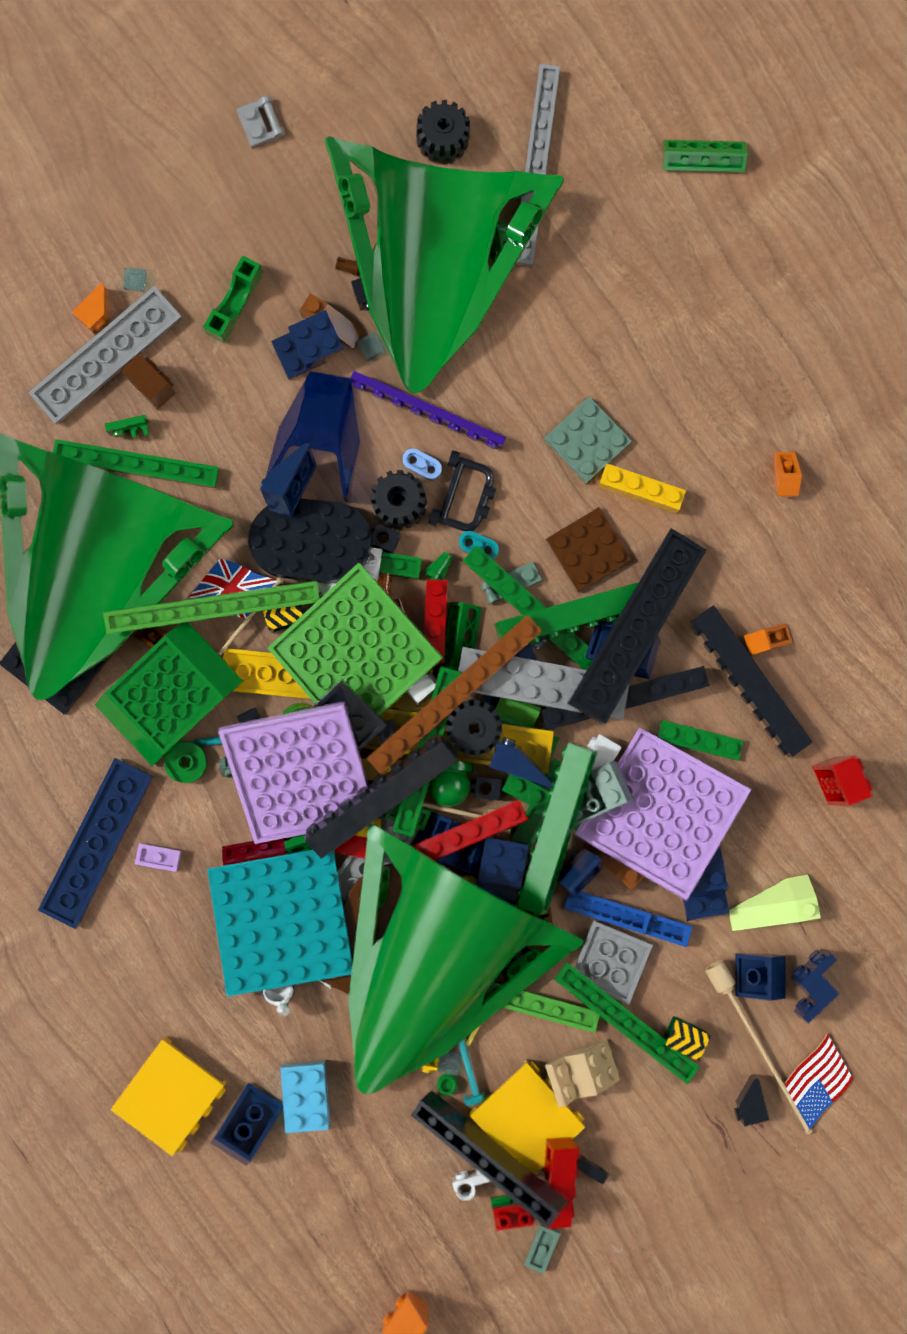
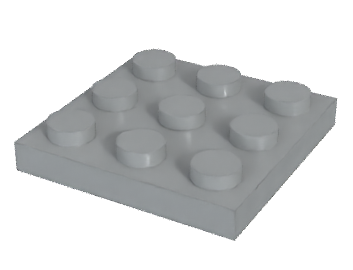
[574,920,653,1005]

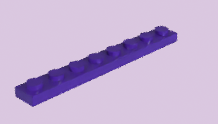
[351,371,506,450]

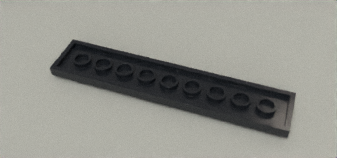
[567,528,706,726]

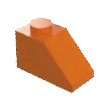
[72,283,108,334]
[774,452,802,497]
[744,623,793,656]

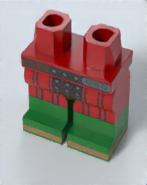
[490,1194,535,1231]

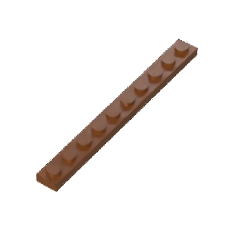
[367,615,541,774]

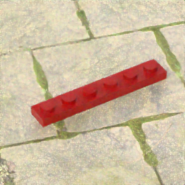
[412,800,528,861]

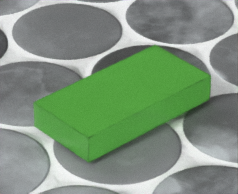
[495,698,541,728]

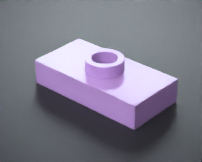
[135,843,182,872]

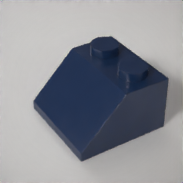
[735,953,786,1001]

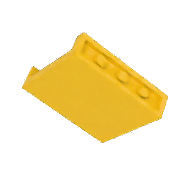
[110,1036,226,1156]
[470,1060,585,1174]

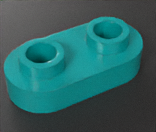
[459,531,499,560]

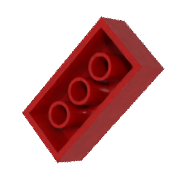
[812,755,873,806]

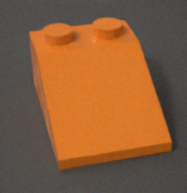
[381,1290,429,1334]

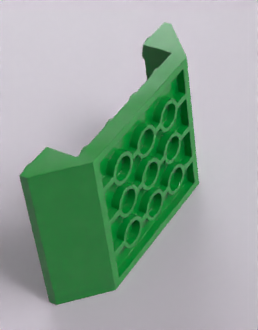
[95,622,243,766]

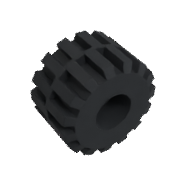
[416,100,470,164]
[370,470,428,530]
[446,699,502,756]

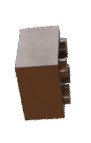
[121,353,175,410]

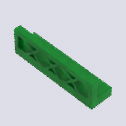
[663,139,748,172]
[437,602,482,678]

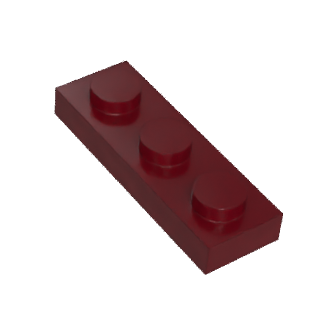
[222,838,287,866]

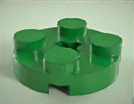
[164,742,208,783]

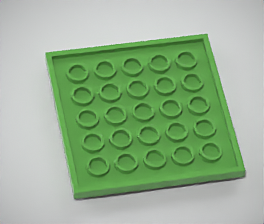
[268,563,443,715]

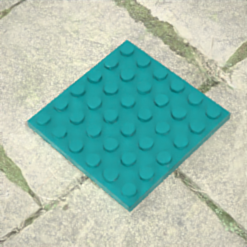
[207,850,353,997]

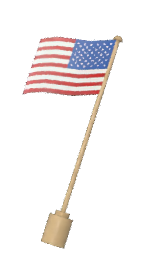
[704,960,853,1135]

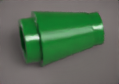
[425,552,453,580]

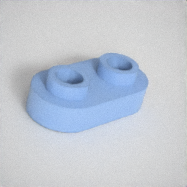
[402,449,442,480]

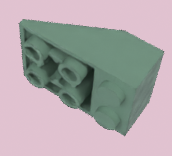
[575,761,633,826]

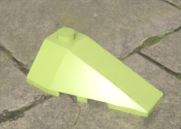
[729,874,820,931]

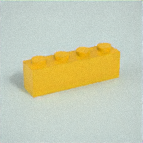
[598,464,686,514]

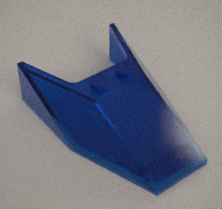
[265,371,360,503]

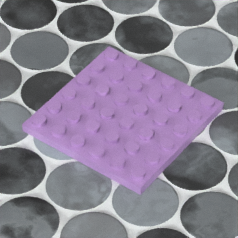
[218,702,377,844]
[575,727,751,901]

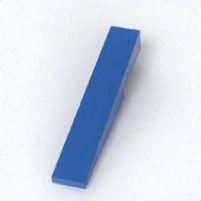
[564,891,693,947]

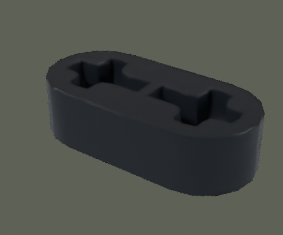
[576,1154,610,1184]

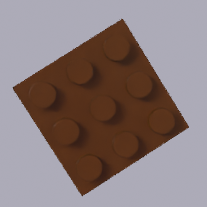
[546,507,632,592]

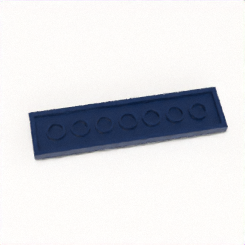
[38,758,154,929]

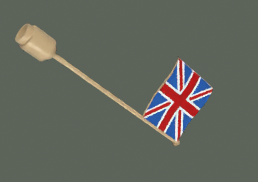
[188,559,283,656]

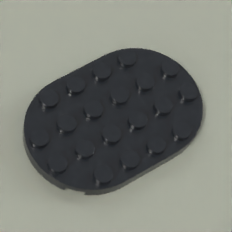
[248,498,372,583]

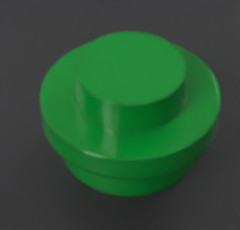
[437,1073,458,1096]

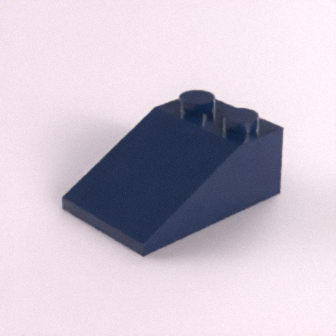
[260,443,317,517]
[585,620,661,679]
[489,737,552,788]
[557,848,603,899]
[210,1083,283,1166]

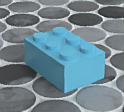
[281,1060,330,1133]

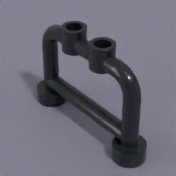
[428,450,496,532]

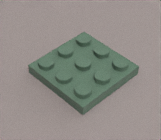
[544,396,632,484]

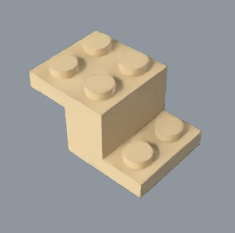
[545,1039,620,1107]

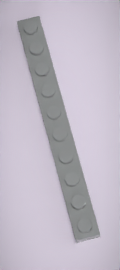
[515,64,560,267]

